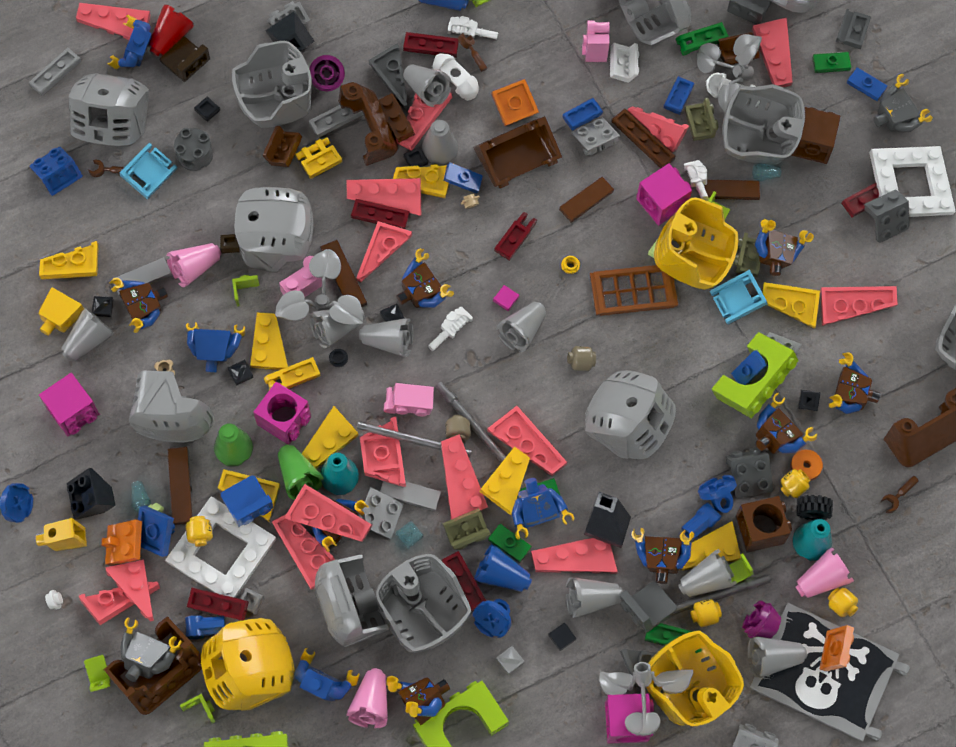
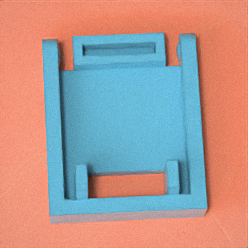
[120,143,178,200]
[710,270,768,324]

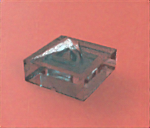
[396,521,424,549]

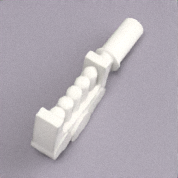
[448,16,498,40]
[684,160,709,201]
[428,307,473,351]

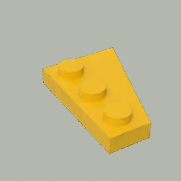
[393,163,454,198]
[39,241,98,279]

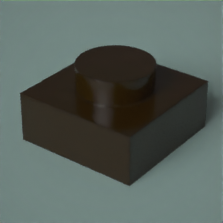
[220,234,240,254]

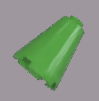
[214,423,253,467]
[278,445,323,500]

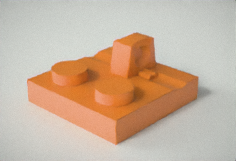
[491,79,539,127]
[101,519,142,566]
[819,625,854,672]

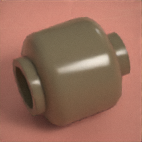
[567,346,596,371]
[445,415,471,444]

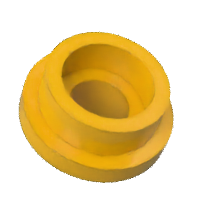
[561,256,580,274]

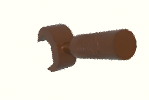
[458,33,487,72]
[88,159,125,177]
[881,476,919,513]

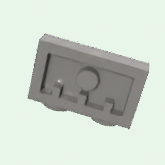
[267,1,310,26]
[732,724,779,747]

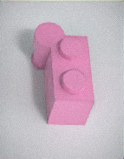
[582,20,609,62]
[279,256,322,297]
[384,383,434,417]

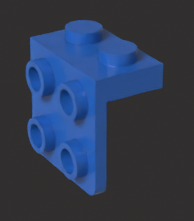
[221,475,273,527]

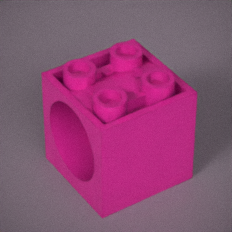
[636,163,692,226]
[39,373,100,437]
[253,382,311,445]
[605,693,655,744]

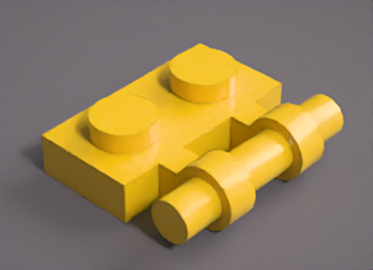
[295,137,342,179]

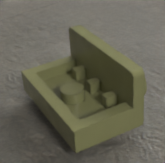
[684,98,719,141]
[733,232,761,277]
[442,508,490,550]

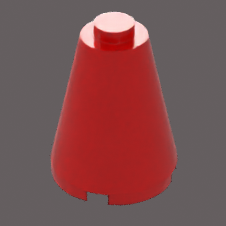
[148,4,194,57]

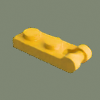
[264,357,321,390]

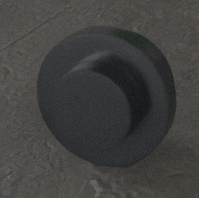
[329,349,348,367]

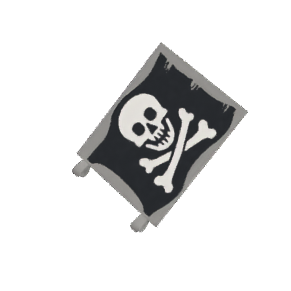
[749,603,910,742]

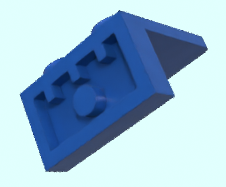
[30,147,83,196]

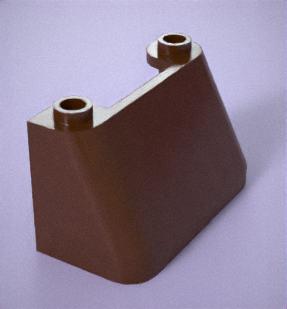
[338,82,398,166]
[473,116,562,189]
[884,388,956,467]
[103,616,202,715]

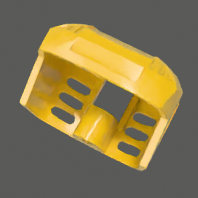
[654,198,738,290]
[201,618,295,711]
[646,631,744,726]

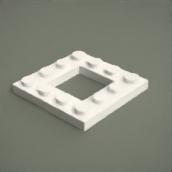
[869,146,956,217]
[165,496,276,598]

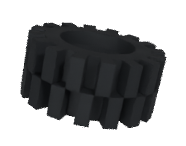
[796,495,833,521]

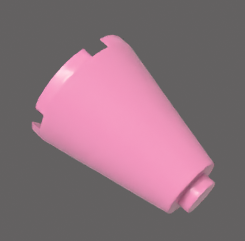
[167,243,221,287]
[795,548,854,598]
[347,668,388,728]

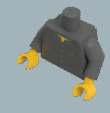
[874,74,933,132]
[120,617,183,682]

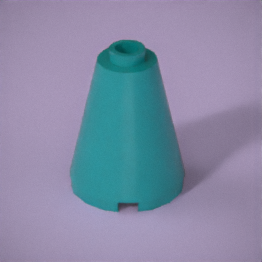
[320,453,359,495]
[792,519,832,561]

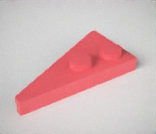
[627,106,689,152]
[356,221,412,282]
[105,560,154,621]
[79,581,160,625]

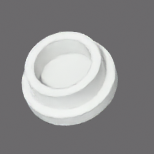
[45,590,63,610]

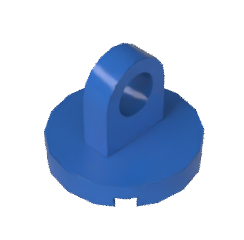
[698,475,737,513]
[0,483,33,523]
[472,599,511,638]

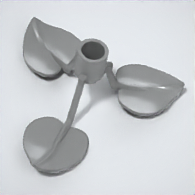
[697,34,762,112]
[275,249,363,325]
[599,662,693,736]

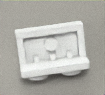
[610,43,639,83]

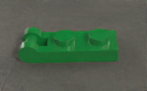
[675,22,729,56]

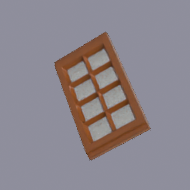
[590,265,678,316]

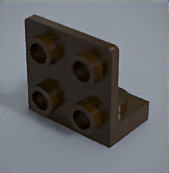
[160,37,210,82]

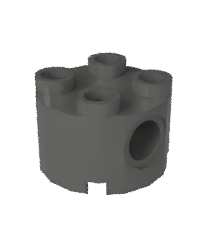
[174,128,213,171]

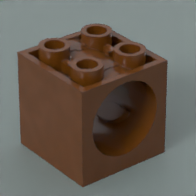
[791,107,841,164]
[736,496,792,553]

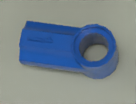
[681,502,722,541]
[185,616,226,640]

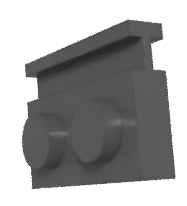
[836,9,871,49]

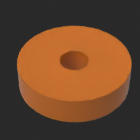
[790,449,823,481]

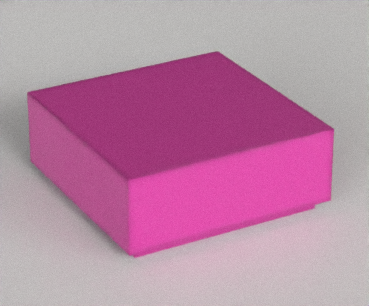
[493,285,519,311]

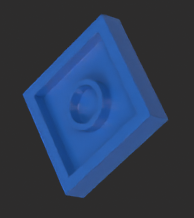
[138,506,175,557]

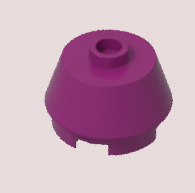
[309,55,345,91]
[742,600,781,639]

